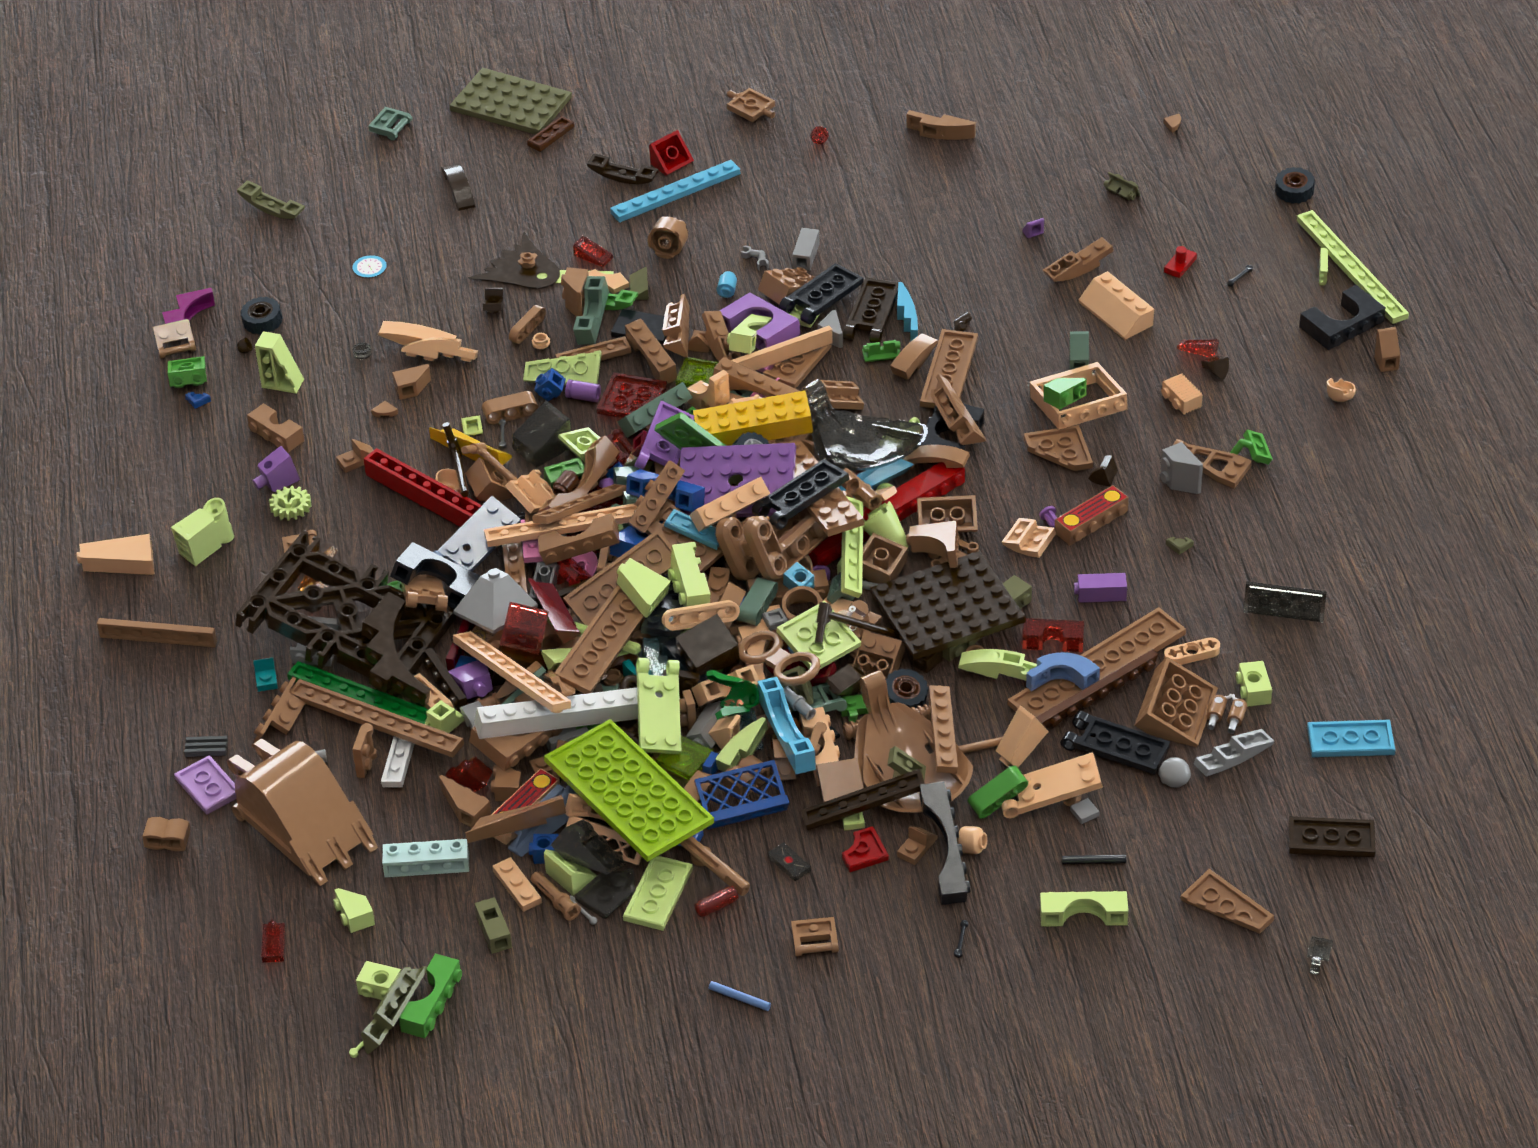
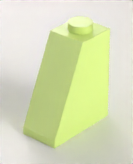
[617,558,671,618]

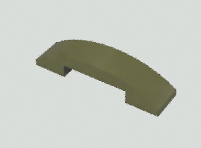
[237,180,305,219]

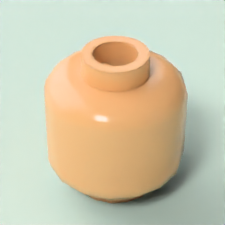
[957,826,987,854]

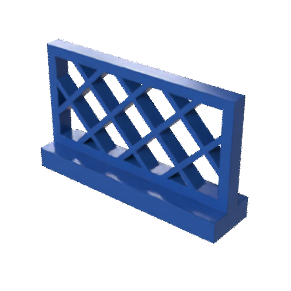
[694,760,789,830]

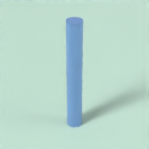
[709,981,771,1011]

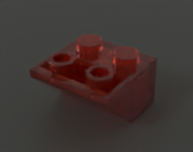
[500,602,549,655]

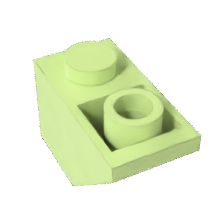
[333,888,375,933]

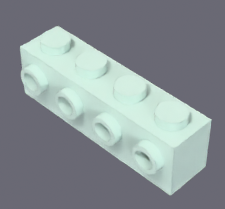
[382,839,469,877]

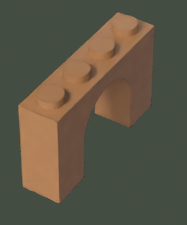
[469,692,563,771]

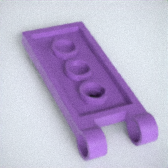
[634,401,694,470]

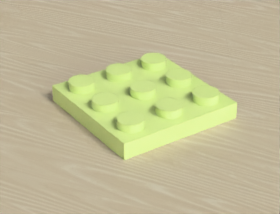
[776,601,861,670]

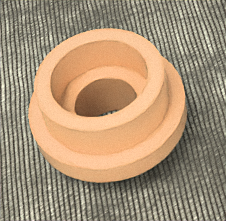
[532,333,550,349]

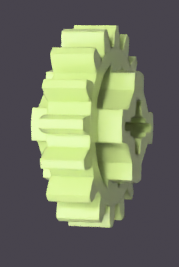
[269,486,312,521]

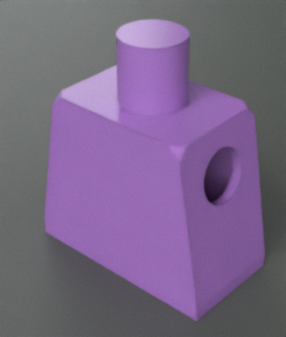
[252,446,300,492]
[448,660,493,699]

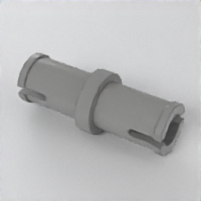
[783,686,816,720]

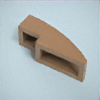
[890,334,938,380]

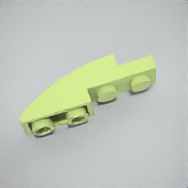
[958,649,1037,681]

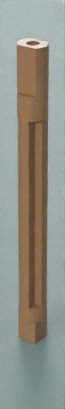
[679,836,750,896]

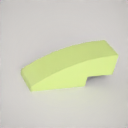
[716,717,768,772]

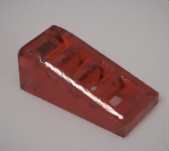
[573,236,613,267]
[1177,339,1219,358]

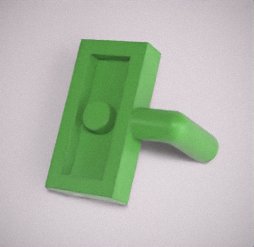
[1230,430,1272,465]

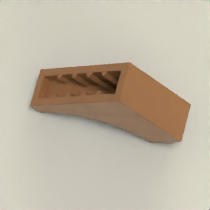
[906,521,959,568]

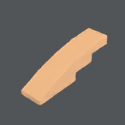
[378,321,456,346]

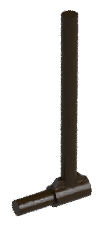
[442,422,469,497]
[815,602,901,644]

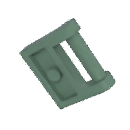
[368,107,413,140]
[810,683,847,713]

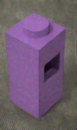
[1074,573,1127,602]

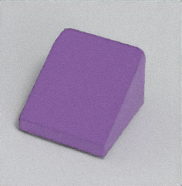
[1023,218,1044,238]

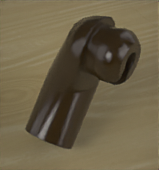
[954,312,972,332]

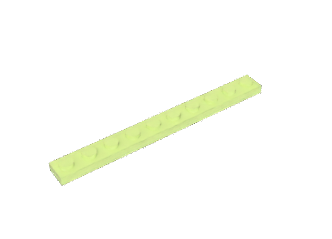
[1297,210,1409,324]

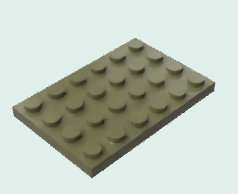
[449,68,572,135]

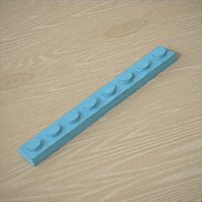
[610,160,740,223]

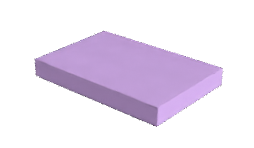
[174,755,236,815]

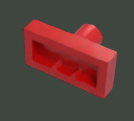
[1164,246,1197,278]

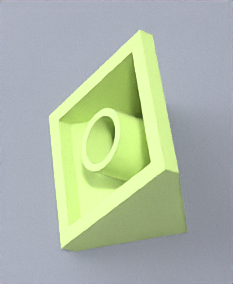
[558,427,600,463]
[544,849,598,896]

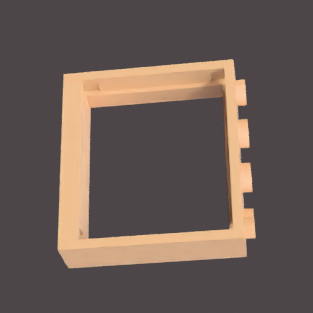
[1030,362,1127,430]

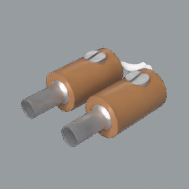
[1207,694,1247,734]

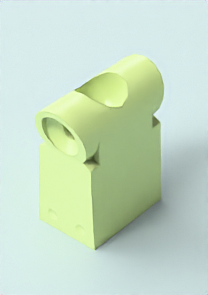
[171,498,234,566]

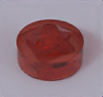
[810,126,829,144]

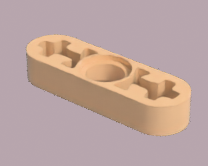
[1164,637,1220,665]

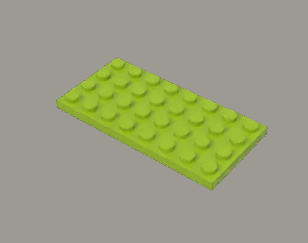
[544,719,714,862]

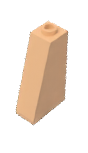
[77,534,155,575]

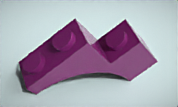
[162,288,215,324]

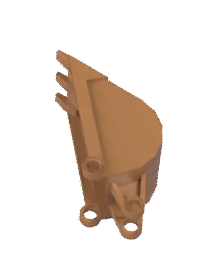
[227,739,378,886]

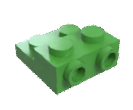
[168,356,207,388]

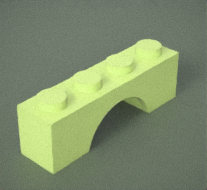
[727,314,772,354]
[1040,891,1128,926]

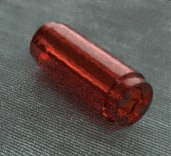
[694,886,739,917]

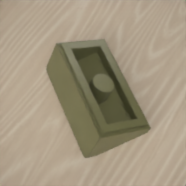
[629,267,649,300]

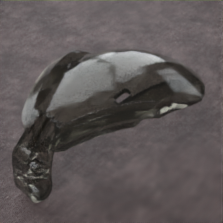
[801,379,928,471]

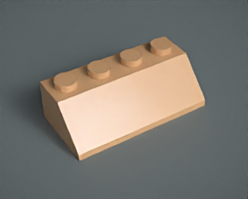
[1079,271,1154,340]

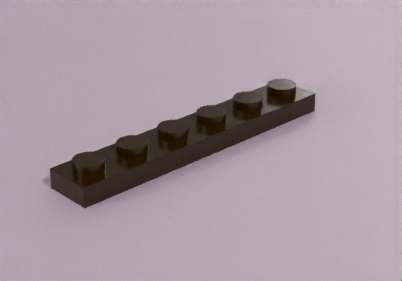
[801,769,925,830]

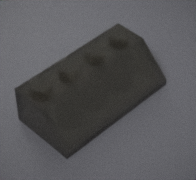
[1243,581,1327,622]

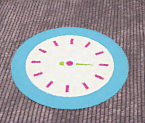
[353,256,387,277]

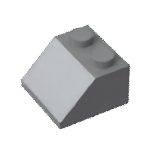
[1160,442,1203,494]

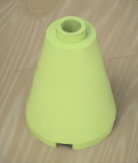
[863,501,909,551]

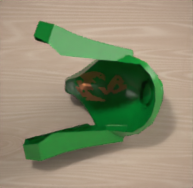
[707,670,759,720]

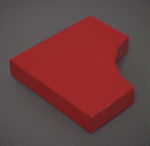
[842,826,889,872]

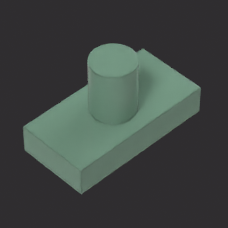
[827,572,855,604]

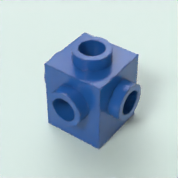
[534,368,566,401]

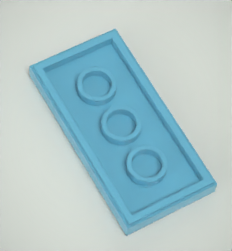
[1307,720,1395,757]

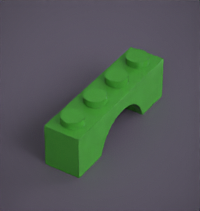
[399,953,462,1038]

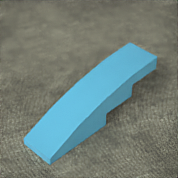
[897,282,918,341]

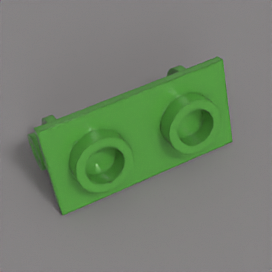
[862,340,900,362]

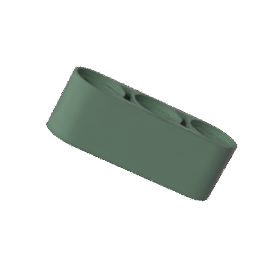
[737,577,778,626]

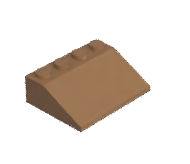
[1134,657,1218,747]

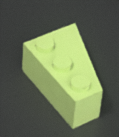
[255,332,304,393]
[668,542,710,607]

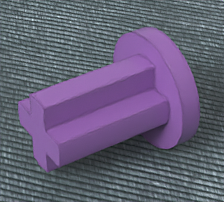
[1039,506,1057,528]

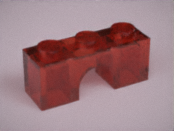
[1022,618,1084,652]

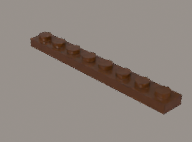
[1036,649,1158,729]

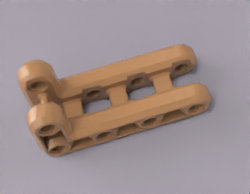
[715,490,854,581]

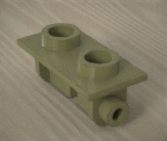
[1104,172,1141,200]

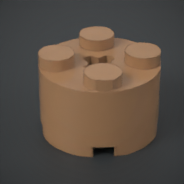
[648,217,688,259]

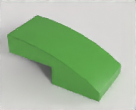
[604,290,638,310]

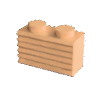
[1161,373,1203,415]

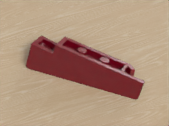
[528,578,581,644]

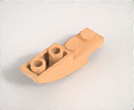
[401,337,478,362]

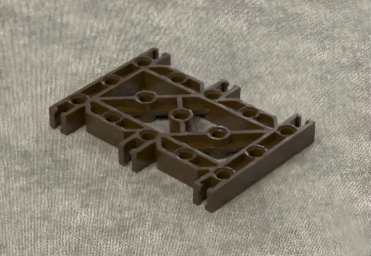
[236,530,456,697]

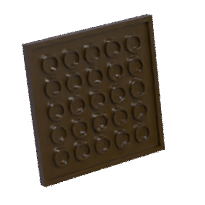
[870,551,1026,660]

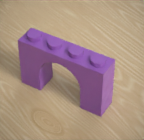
[720,293,800,350]

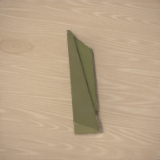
[361,966,427,1054]

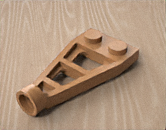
[1173,439,1252,489]

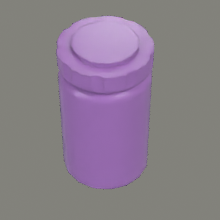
[565,379,601,403]

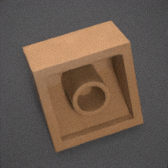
[561,267,589,317]
[465,457,514,501]

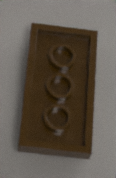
[1289,816,1376,857]

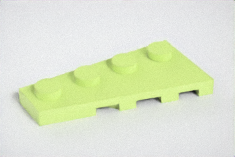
[523,350,602,385]

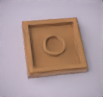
[816,758,864,802]

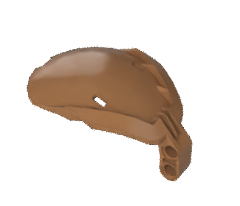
[854,670,973,813]

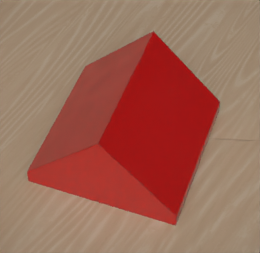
[649,130,694,176]

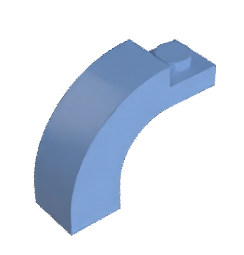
[1026,652,1100,691]

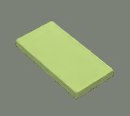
[623,856,693,931]

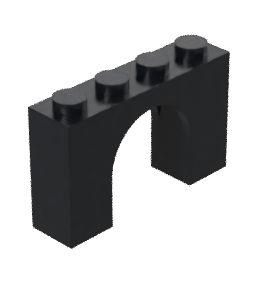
[1299,285,1386,350]
[913,404,984,465]
[390,542,480,609]

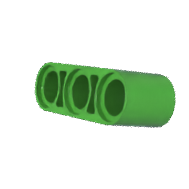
[968,766,1028,818]

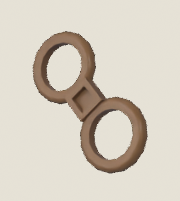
[739,631,821,686]

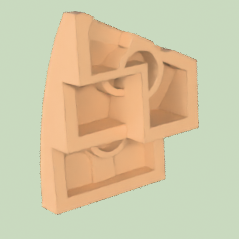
[505,470,555,514]

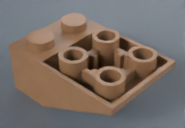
[758,267,815,304]
[853,631,906,691]

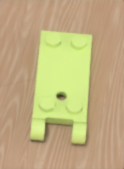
[636,658,681,755]

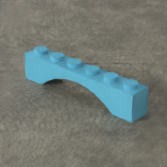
[757,677,816,774]

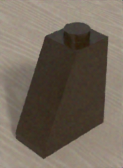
[488,644,548,686]

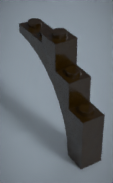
[361,592,431,706]

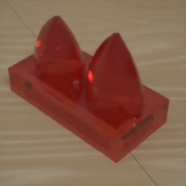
[556,558,592,586]
[261,919,286,963]

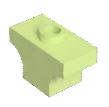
[425,700,464,733]

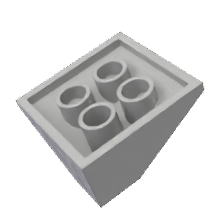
[453,568,538,634]

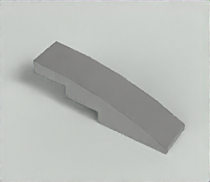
[1194,729,1274,776]

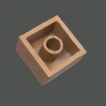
[862,533,908,584]

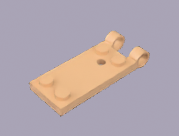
[1001,752,1103,818]

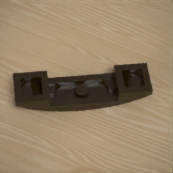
[587,153,658,184]
[441,164,476,211]

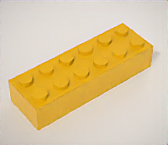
[693,391,813,446]

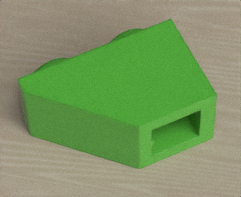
[1044,378,1087,409]

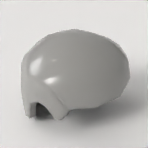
[1158,757,1191,788]

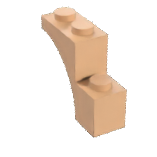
[687,370,730,410]

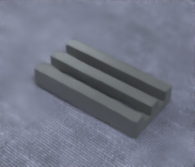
[184,736,228,757]

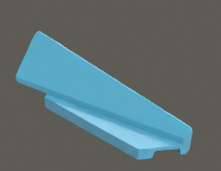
[839,456,914,498]

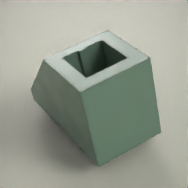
[1069,331,1089,370]

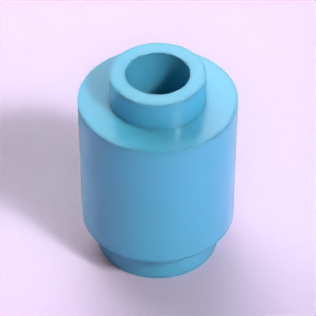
[717,271,737,298]

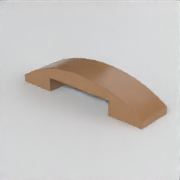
[900,445,970,469]

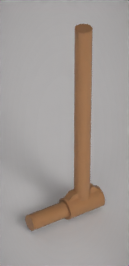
[461,442,518,481]

